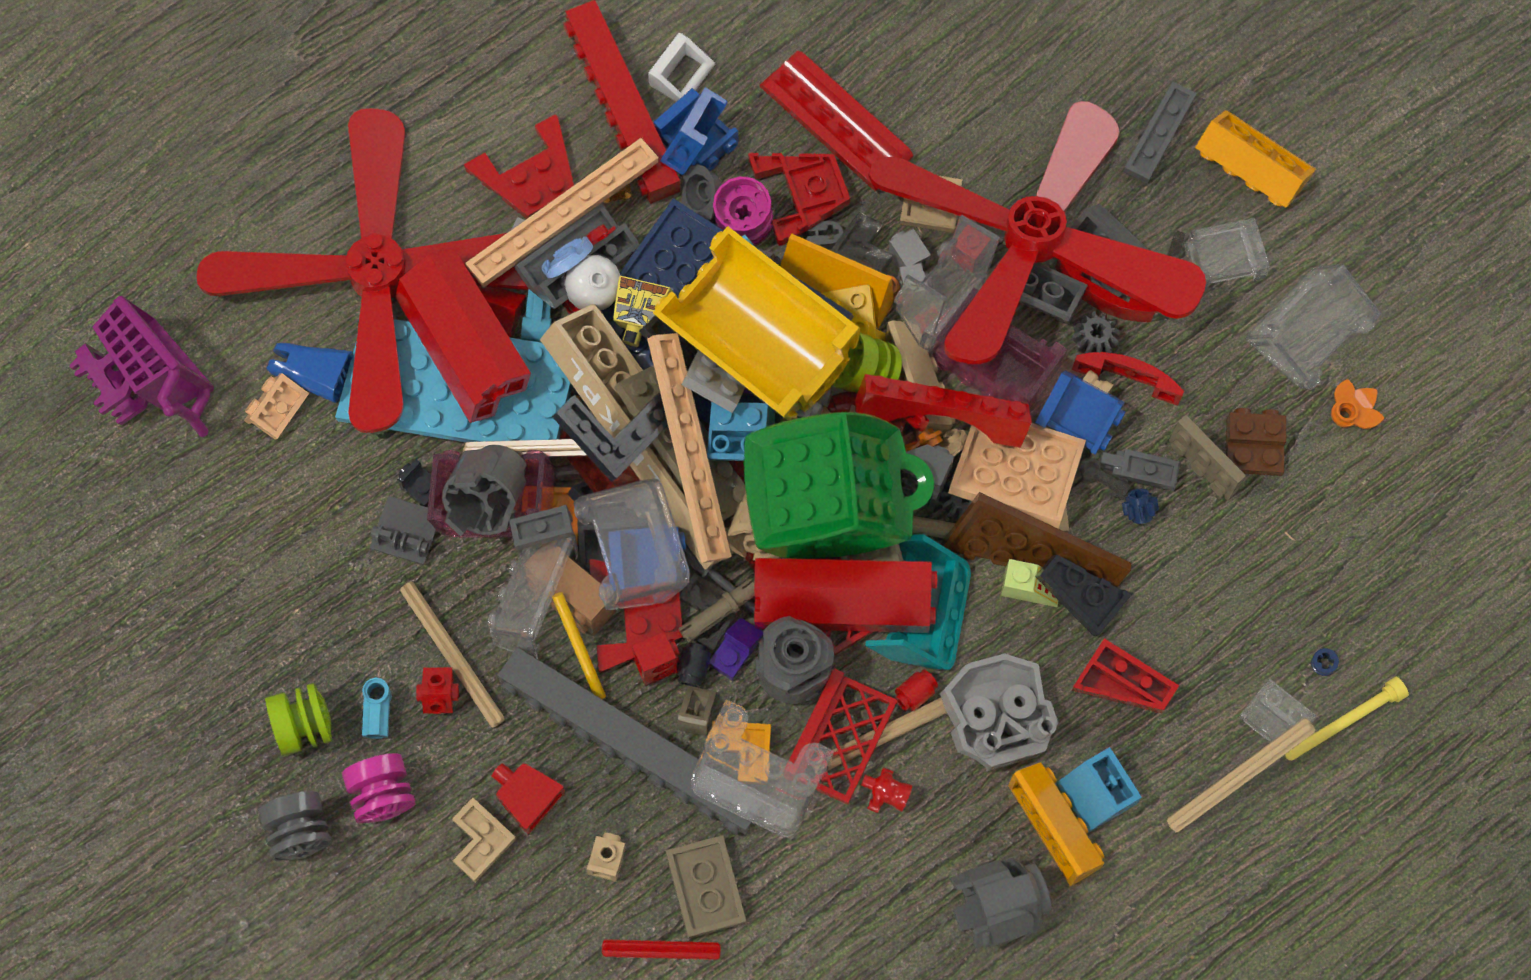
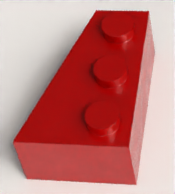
[1072,638,1179,713]

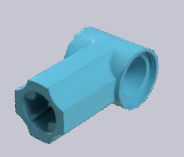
[521,290,552,343]
[362,678,392,739]

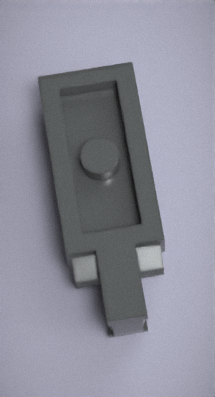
[1098,449,1180,491]

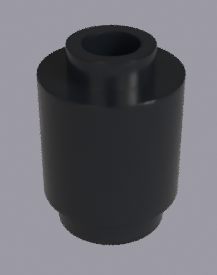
[677,643,711,688]

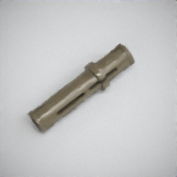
[678,579,755,644]

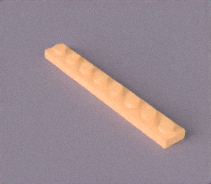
[465,138,658,288]
[648,333,732,563]

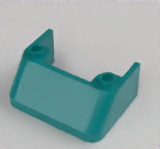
[865,534,971,670]

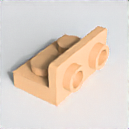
[244,373,309,439]

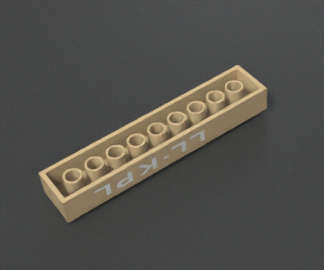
[540,304,735,570]

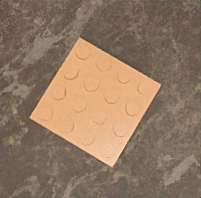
[948,423,1086,528]

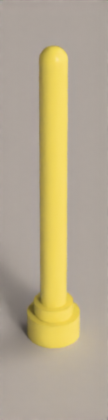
[1285,677,1409,760]

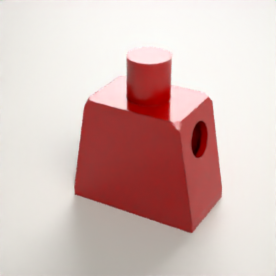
[491,763,565,835]

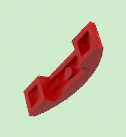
[1055,259,1156,322]
[1072,352,1184,406]

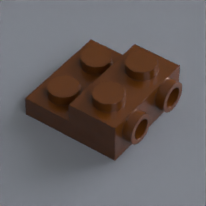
[1226,408,1286,476]

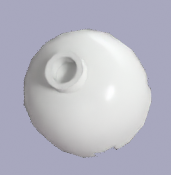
[564,255,621,311]

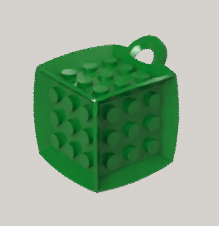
[744,412,934,559]

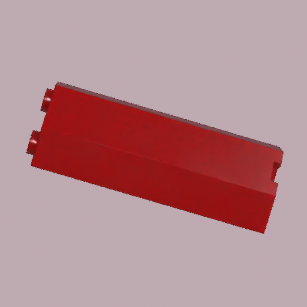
[395,248,531,423]
[754,558,937,633]

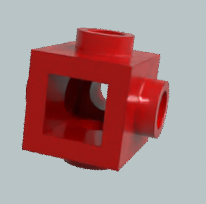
[416,667,459,714]

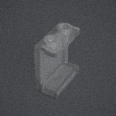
[1185,218,1270,290]
[1239,680,1316,743]

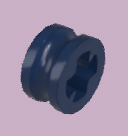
[1311,648,1339,676]

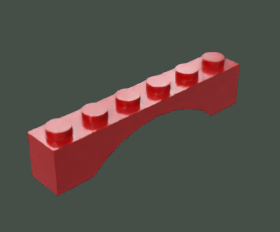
[855,374,1032,448]

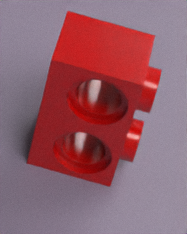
[632,632,680,686]

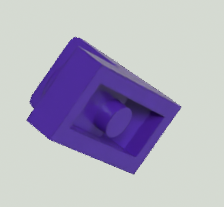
[709,618,764,681]

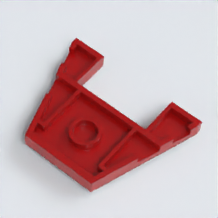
[464,114,574,219]
[748,153,850,246]
[589,559,683,673]

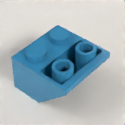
[707,402,775,461]
[1056,747,1142,834]

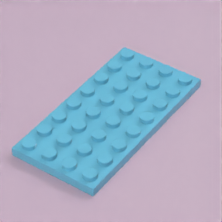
[335,319,572,442]

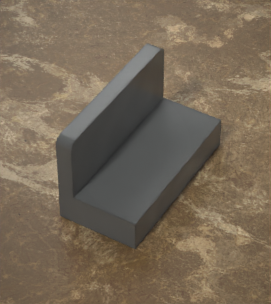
[509,505,574,550]

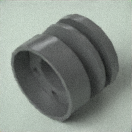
[258,791,332,861]

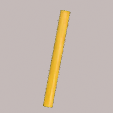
[552,592,606,699]

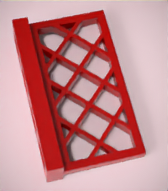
[784,668,898,805]

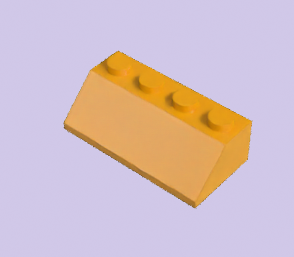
[1195,110,1316,208]
[780,234,894,329]
[1008,762,1104,887]

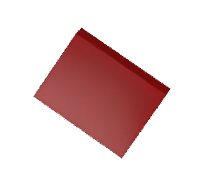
[478,286,526,338]

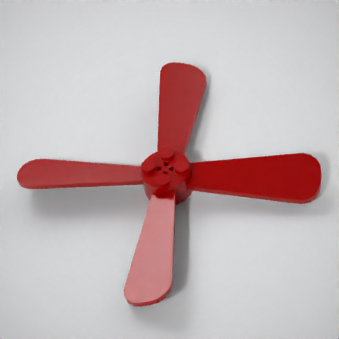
[869,101,1206,364]
[196,108,529,433]

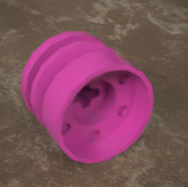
[713,177,773,246]
[342,753,416,824]

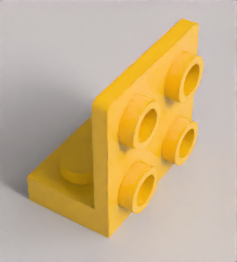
[821,285,887,342]

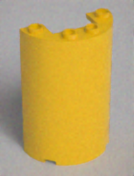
[653,226,860,420]

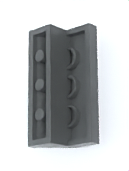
[513,203,640,309]

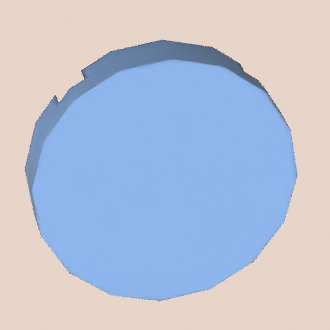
[542,236,593,278]

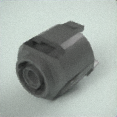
[442,445,527,536]
[756,616,834,705]
[950,858,1051,948]

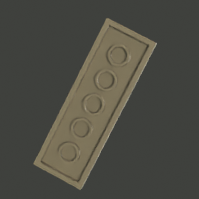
[614,365,745,522]

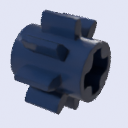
[1122,489,1159,524]

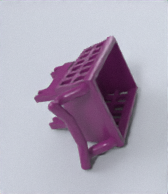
[69,296,214,437]

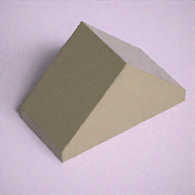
[678,686,716,736]

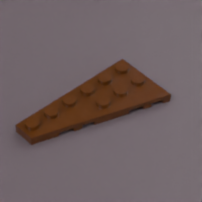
[940,492,1131,587]

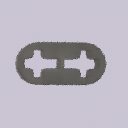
[798,221,843,249]

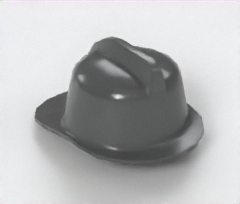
[682,164,722,222]

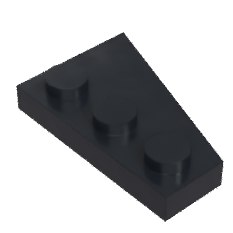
[1035,555,1132,636]

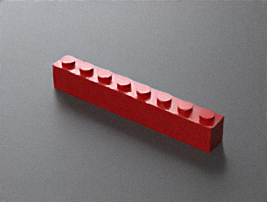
[563,0,680,204]

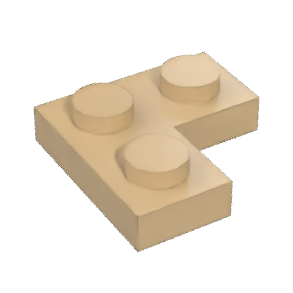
[452,798,516,882]

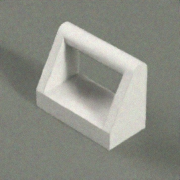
[649,33,715,102]

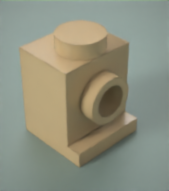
[587,833,626,882]

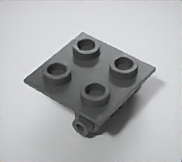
[369,496,443,565]

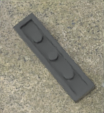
[1123,82,1197,184]

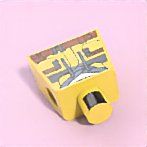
[614,276,677,347]

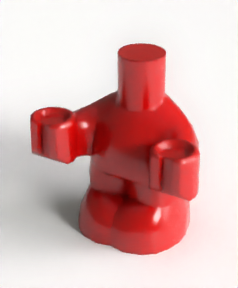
[861,768,913,813]

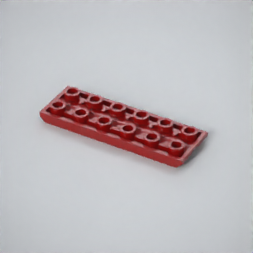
[759,51,914,192]

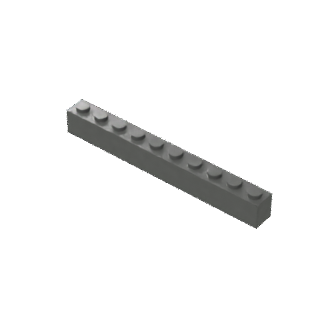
[497,647,765,836]

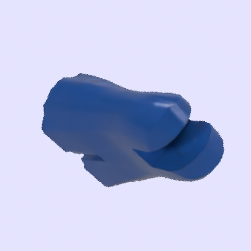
[266,343,354,403]

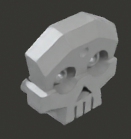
[940,654,1058,771]

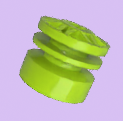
[833,332,902,393]
[265,683,332,757]

